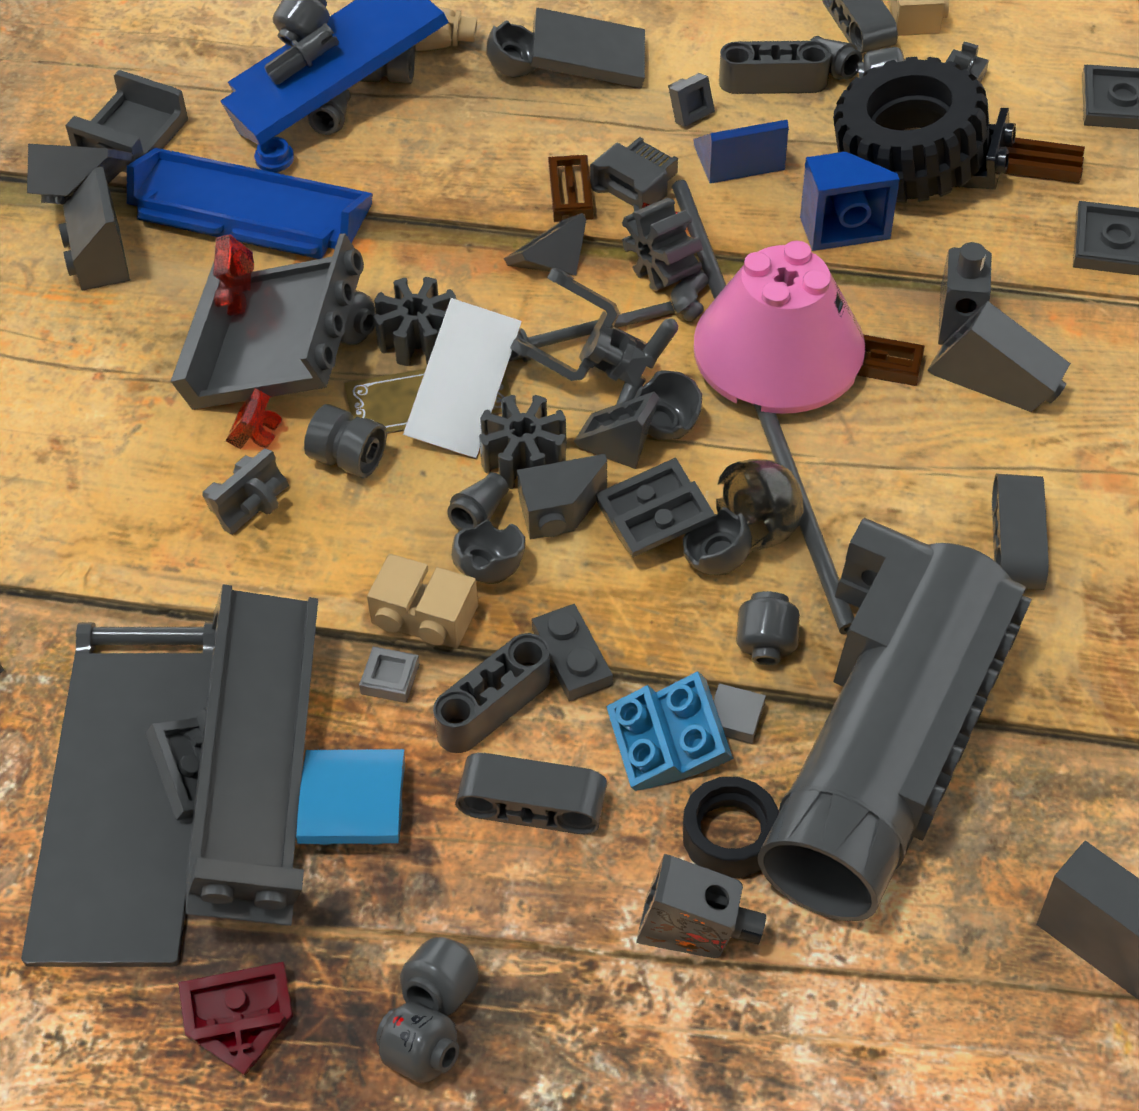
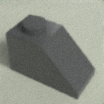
[517,454,607,539]

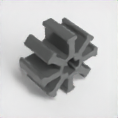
[622,198,703,291]
[374,277,456,366]
[479,395,567,489]

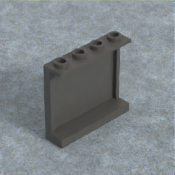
[170,233,364,410]

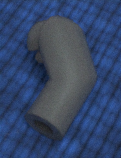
[671,270,709,322]

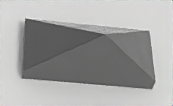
[504,213,586,276]
[574,392,659,469]

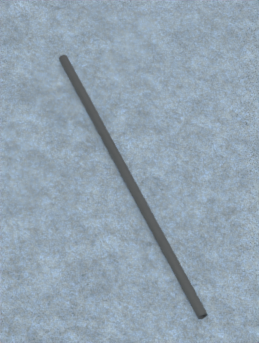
[672,180,854,634]

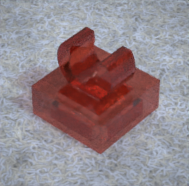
[225,388,282,449]

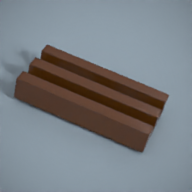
[1004,137,1085,183]
[548,155,593,222]
[857,334,925,386]

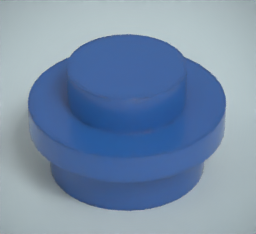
[254,136,294,173]

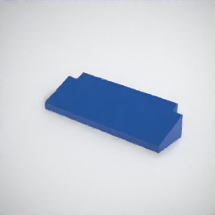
[221,0,449,146]
[127,148,373,259]

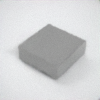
[359,646,420,703]
[713,683,766,744]

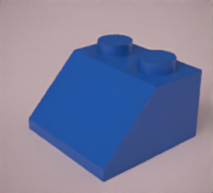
[800,152,900,251]

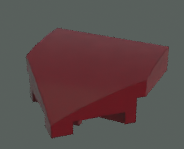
[178,961,293,1076]

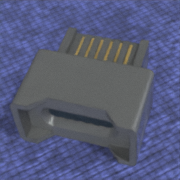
[590,137,678,212]

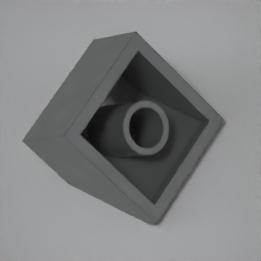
[27,144,133,205]
[59,166,130,290]

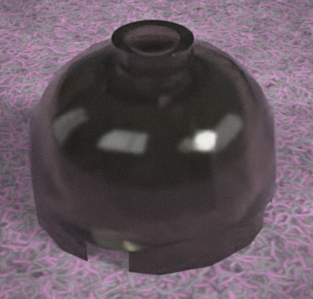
[716,459,803,552]

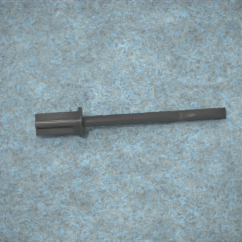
[508,301,675,362]

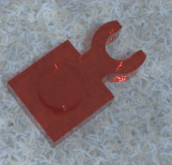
[213,235,254,316]

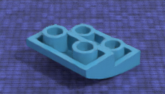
[606,671,733,791]
[296,749,405,845]

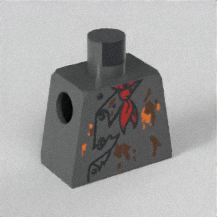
[636,854,766,958]

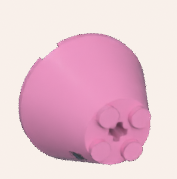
[694,241,865,414]

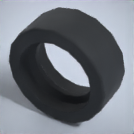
[683,777,779,878]

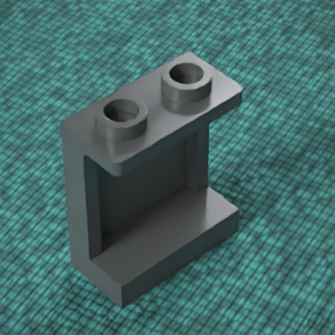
[65,70,188,173]

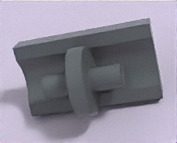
[202,448,289,534]

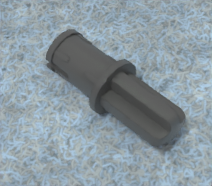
[264,23,339,85]

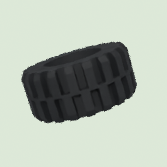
[833,57,990,203]

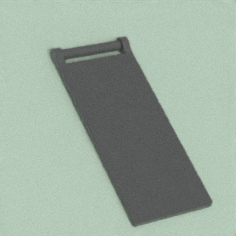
[21,622,215,967]

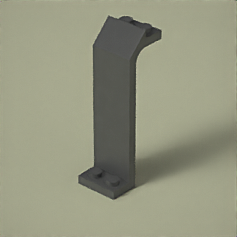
[186,584,318,926]

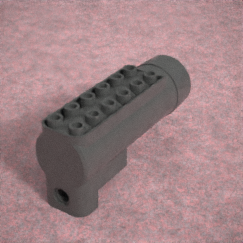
[758,517,1032,921]

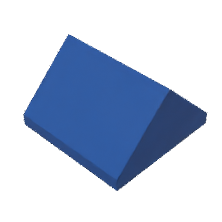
[693,120,789,183]

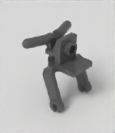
[510,267,678,405]

